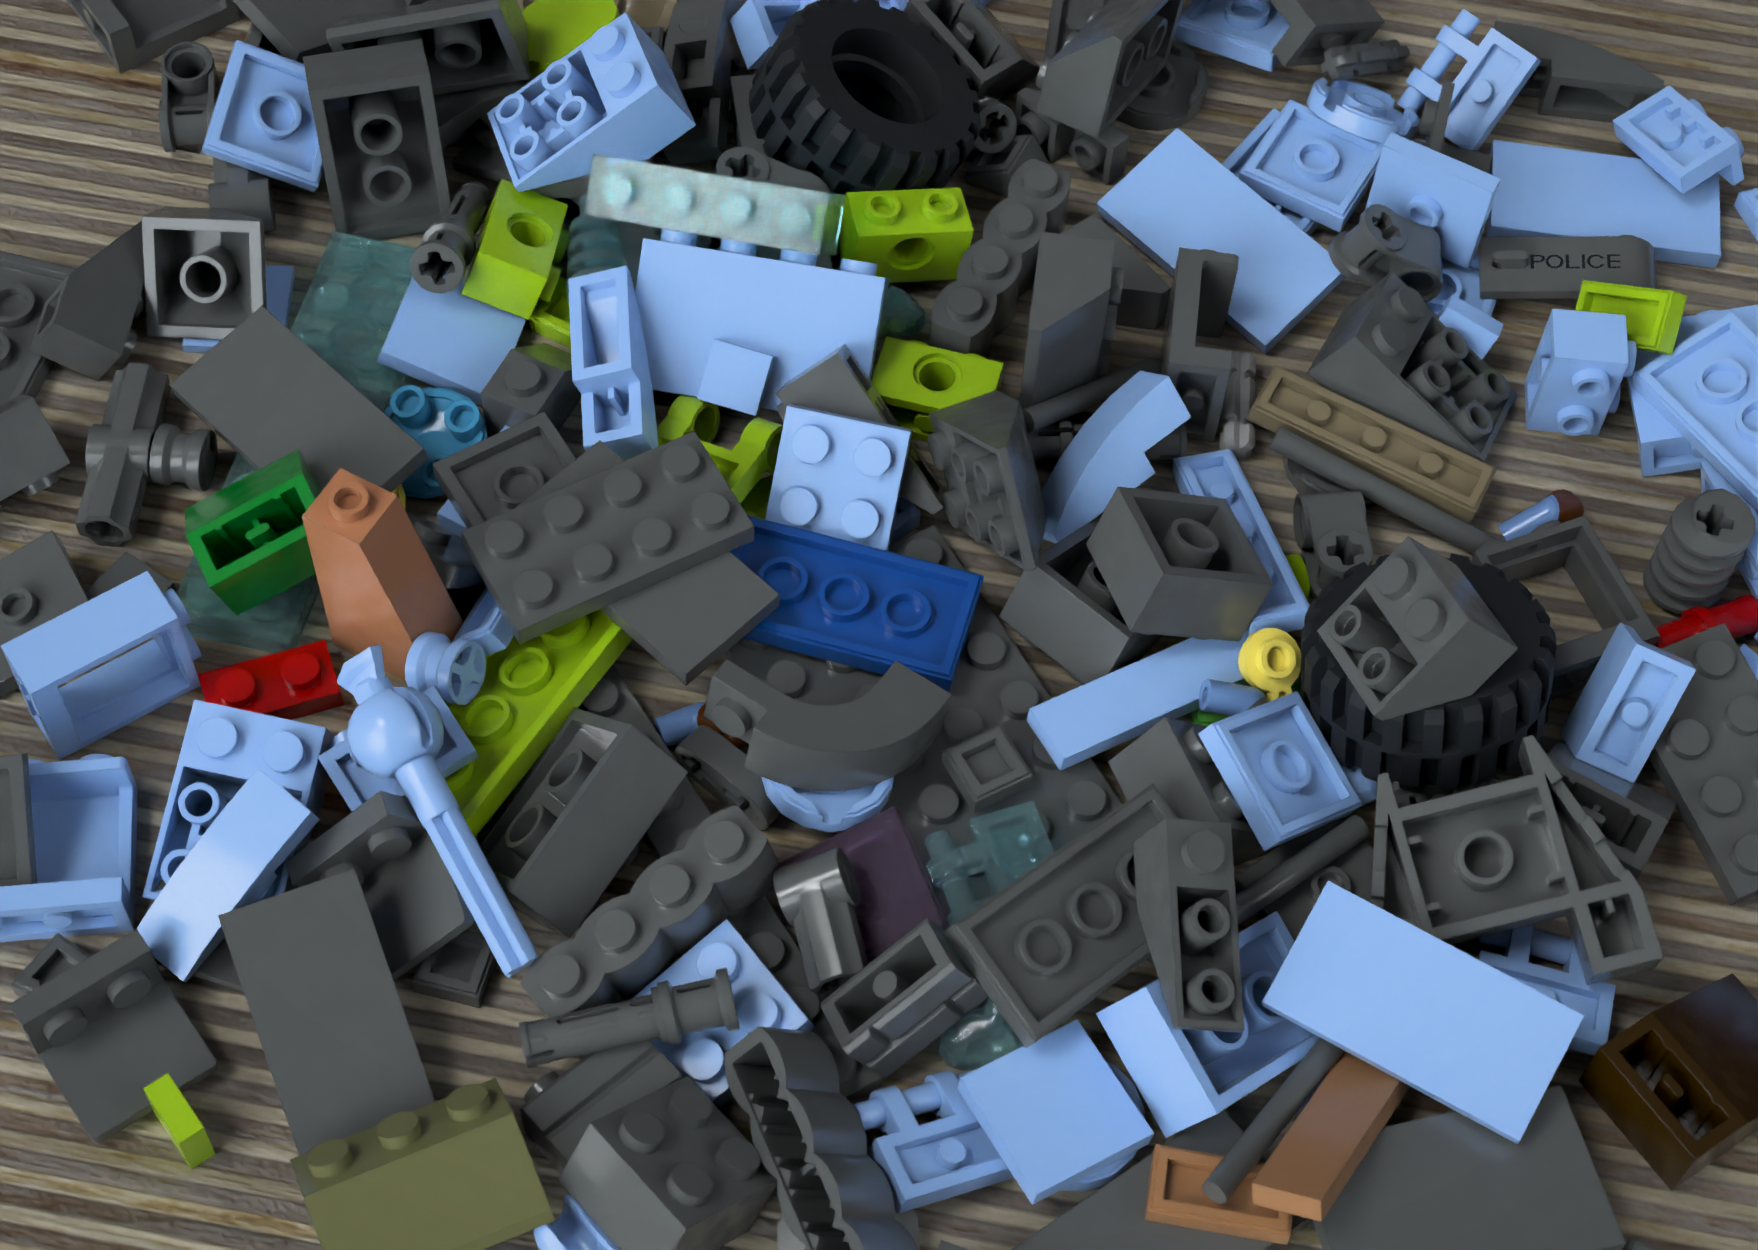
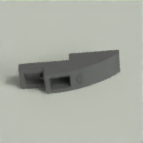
[664,0,743,165]

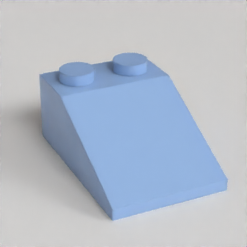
[1096,911,1320,1138]

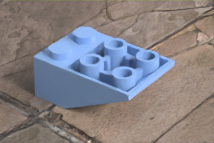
[487,12,696,192]
[142,699,335,902]

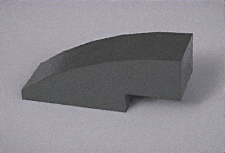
[1494,21,1664,123]

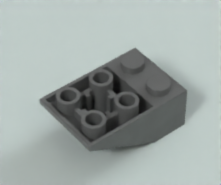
[1307,271,1517,462]
[928,390,1047,572]

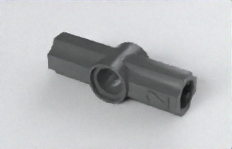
[75,362,171,547]

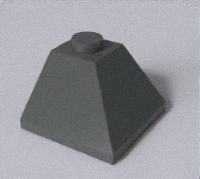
[141,206,267,340]

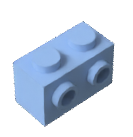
[1524,308,1636,436]

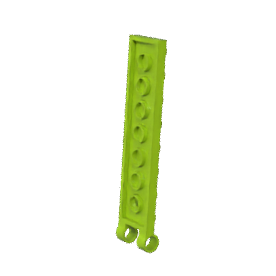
[440,395,783,837]

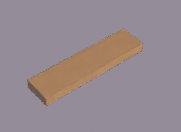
[1252,1051,1410,1222]

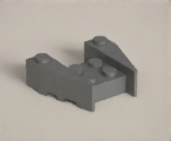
[1370,735,1664,985]

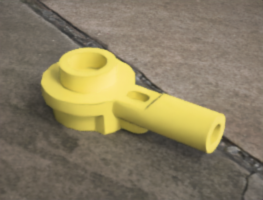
[1238,628,1301,701]

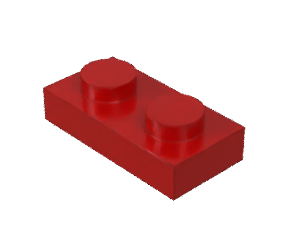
[198,640,344,720]

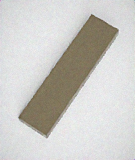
[1247,365,1497,524]

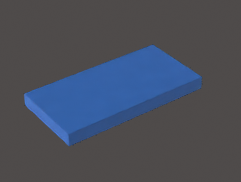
[730,515,984,692]

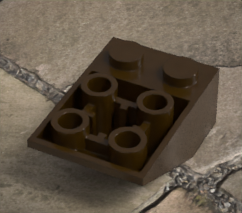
[1578,973,1758,1191]

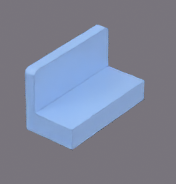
[1561,623,1696,783]

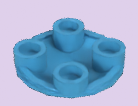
[383,385,488,499]

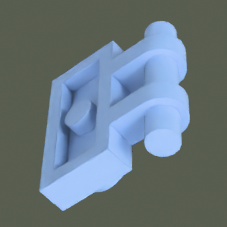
[1397,9,1541,152]
[1477,924,1616,1055]
[852,1070,1014,1214]

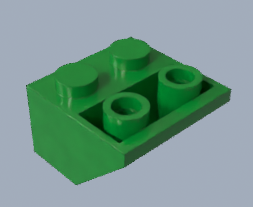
[185,449,321,616]

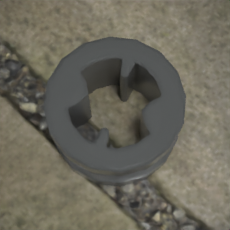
[974,95,1017,153]

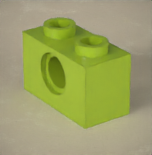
[461,179,571,320]
[837,187,974,283]
[871,336,1004,443]

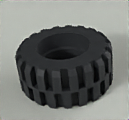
[749,0,980,214]
[1300,553,1557,791]

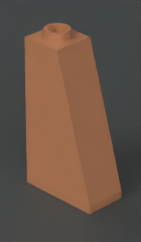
[302,468,464,681]

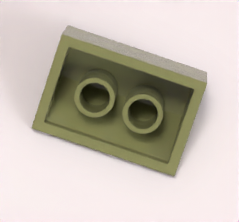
[290,1078,555,1250]

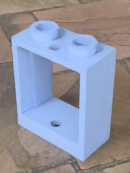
[0,571,202,760]

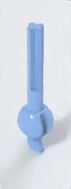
[337,645,539,978]

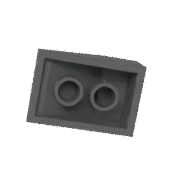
[303,39,451,246]
[999,515,1163,684]

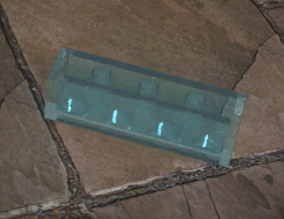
[585,154,846,255]

